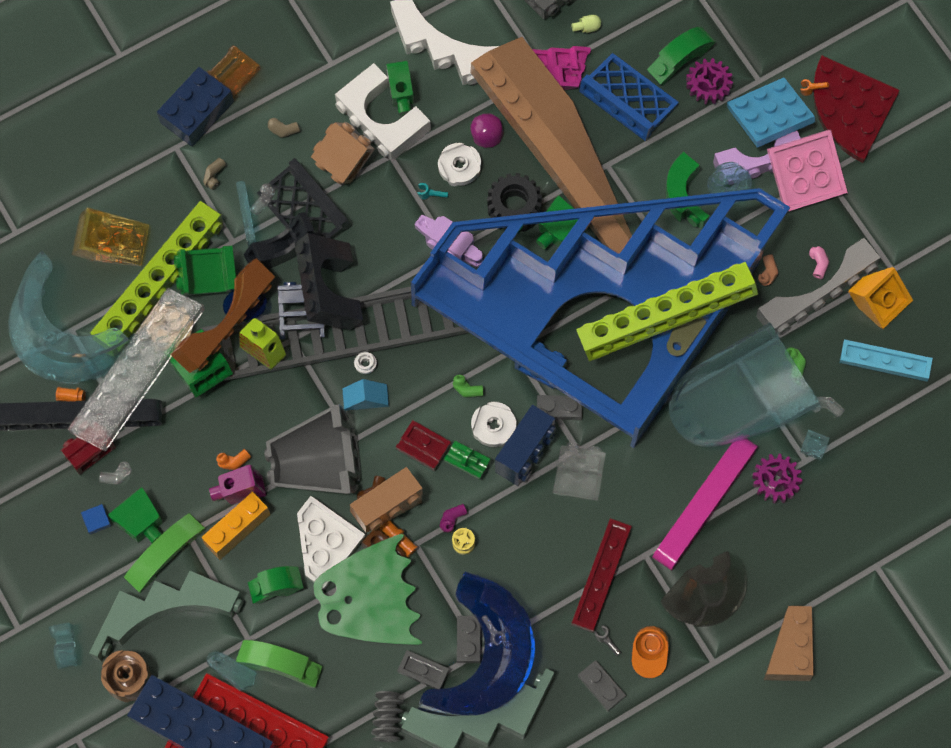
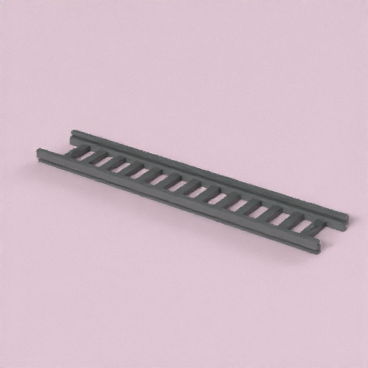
[201,287,469,381]

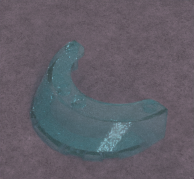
[8,251,134,384]

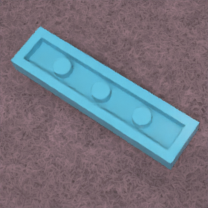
[839,339,933,382]

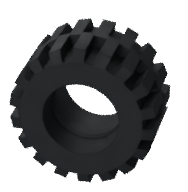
[487,173,542,232]

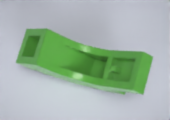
[236,640,322,688]

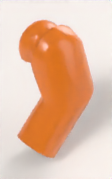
[216,449,251,470]

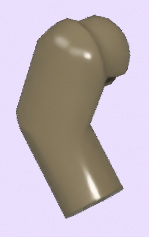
[268,118,300,138]
[203,158,226,190]

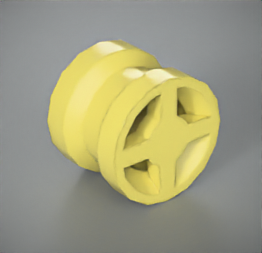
[452,528,475,555]

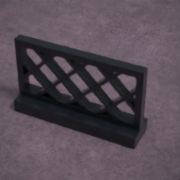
[257,158,352,239]

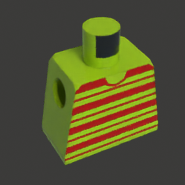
[239,318,286,370]

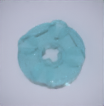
[707,162,752,204]

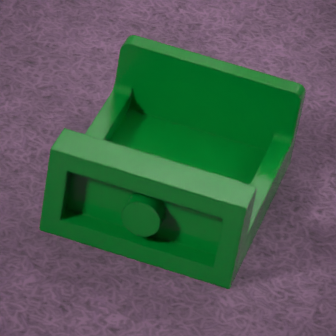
[174,246,236,296]

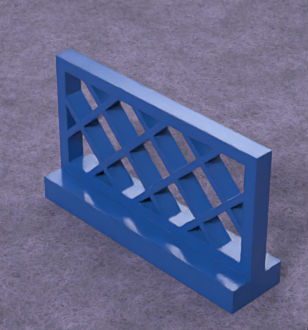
[579,53,679,141]

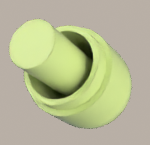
[571,15,601,33]

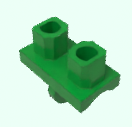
[444,441,491,480]

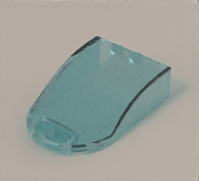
[669,322,820,447]

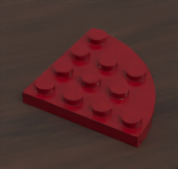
[813,55,900,163]

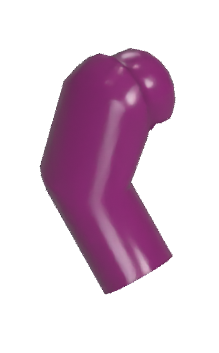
[440,504,467,532]

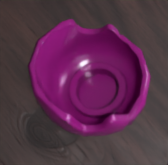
[470,113,504,148]

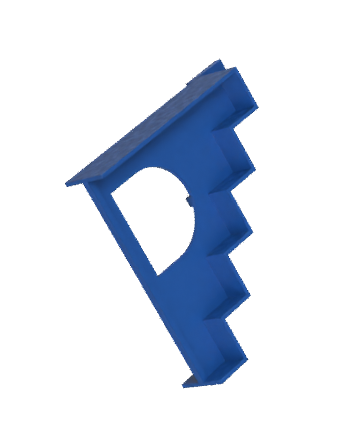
[411,188,790,448]

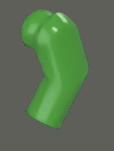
[453,375,483,397]

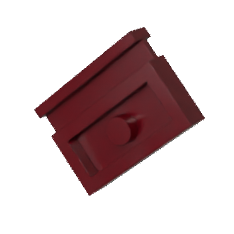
[396,420,451,471]

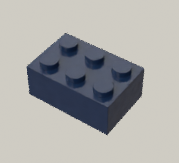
[157,67,234,147]
[495,405,556,486]

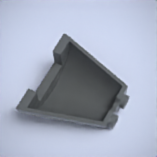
[264,404,361,494]

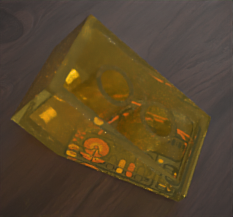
[72,207,149,266]

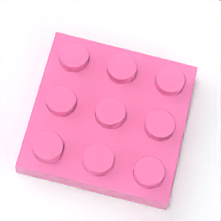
[767,130,848,211]

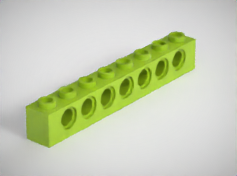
[90,201,223,355]
[576,262,758,361]

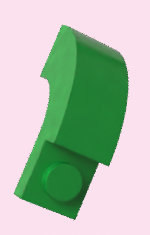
[647,27,716,85]

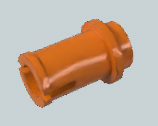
[56,387,86,401]

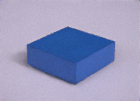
[81,504,111,534]

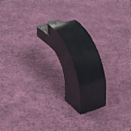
[243,212,314,269]

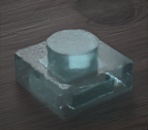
[800,430,829,460]

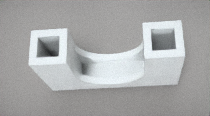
[335,63,431,161]

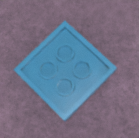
[727,78,815,148]

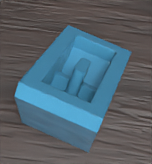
[342,379,389,411]

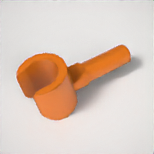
[800,79,829,96]

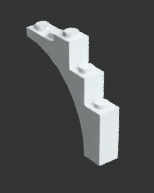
[390,0,499,85]

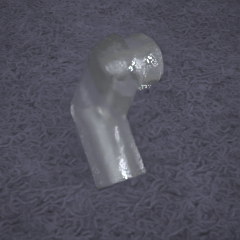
[250,183,275,215]
[809,396,845,418]
[99,462,132,484]

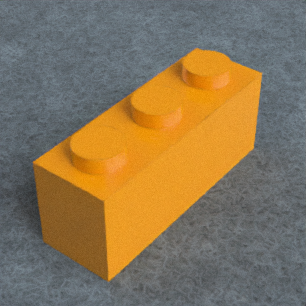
[201,492,270,560]

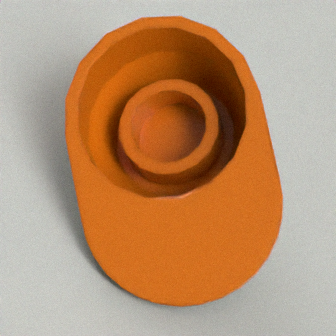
[632,626,669,678]

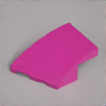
[532,46,591,90]

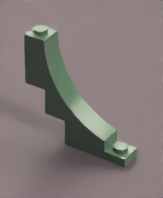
[89,571,243,661]
[400,669,554,748]

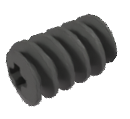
[371,691,404,742]

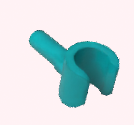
[417,183,448,200]

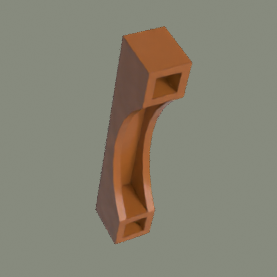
[170,258,275,373]

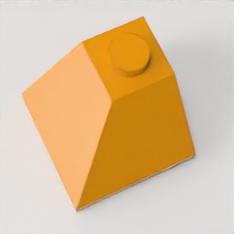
[848,267,913,329]

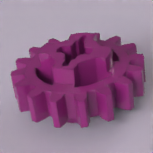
[686,58,733,104]
[752,454,802,503]

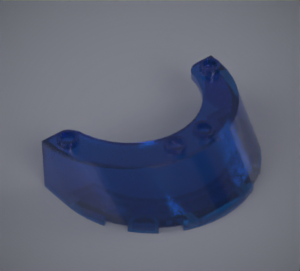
[417,572,535,716]

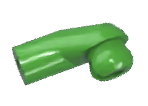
[785,347,806,381]

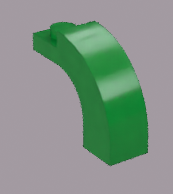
[666,152,709,230]

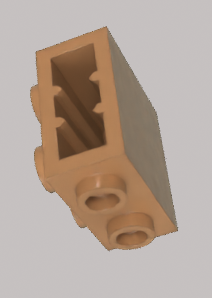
[311,122,375,184]

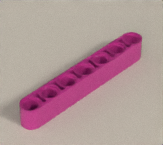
[652,434,758,571]

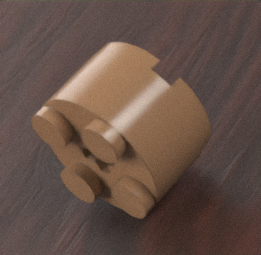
[101,650,151,702]

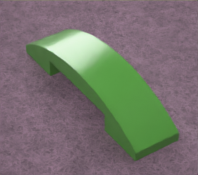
[124,513,205,593]

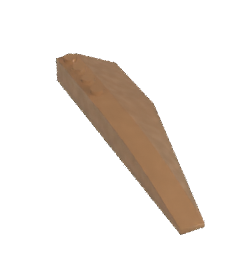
[470,37,632,254]

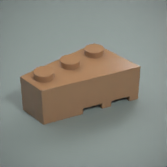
[350,467,422,533]
[764,606,813,681]

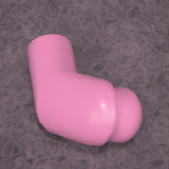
[809,246,829,279]

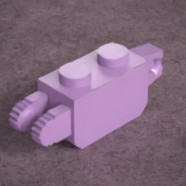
[415,215,483,268]

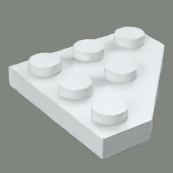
[297,496,366,590]

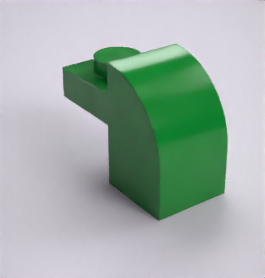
[248,566,304,604]

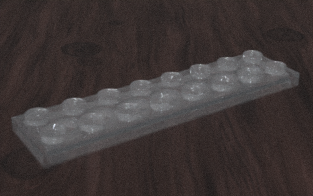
[68,288,205,451]

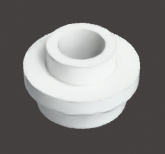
[354,352,377,374]

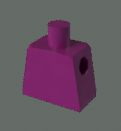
[209,465,267,504]

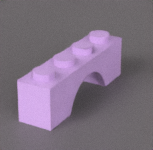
[713,130,800,185]

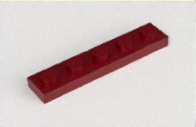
[571,518,631,633]

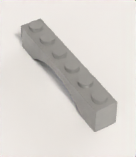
[756,238,880,337]

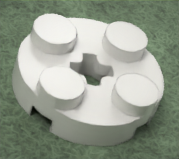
[438,143,481,187]
[471,402,516,447]

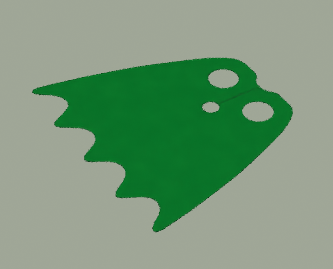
[313,534,422,645]

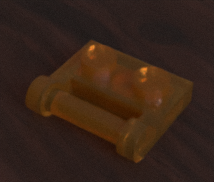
[206,45,260,97]

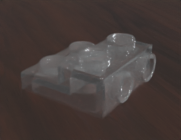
[553,442,606,501]

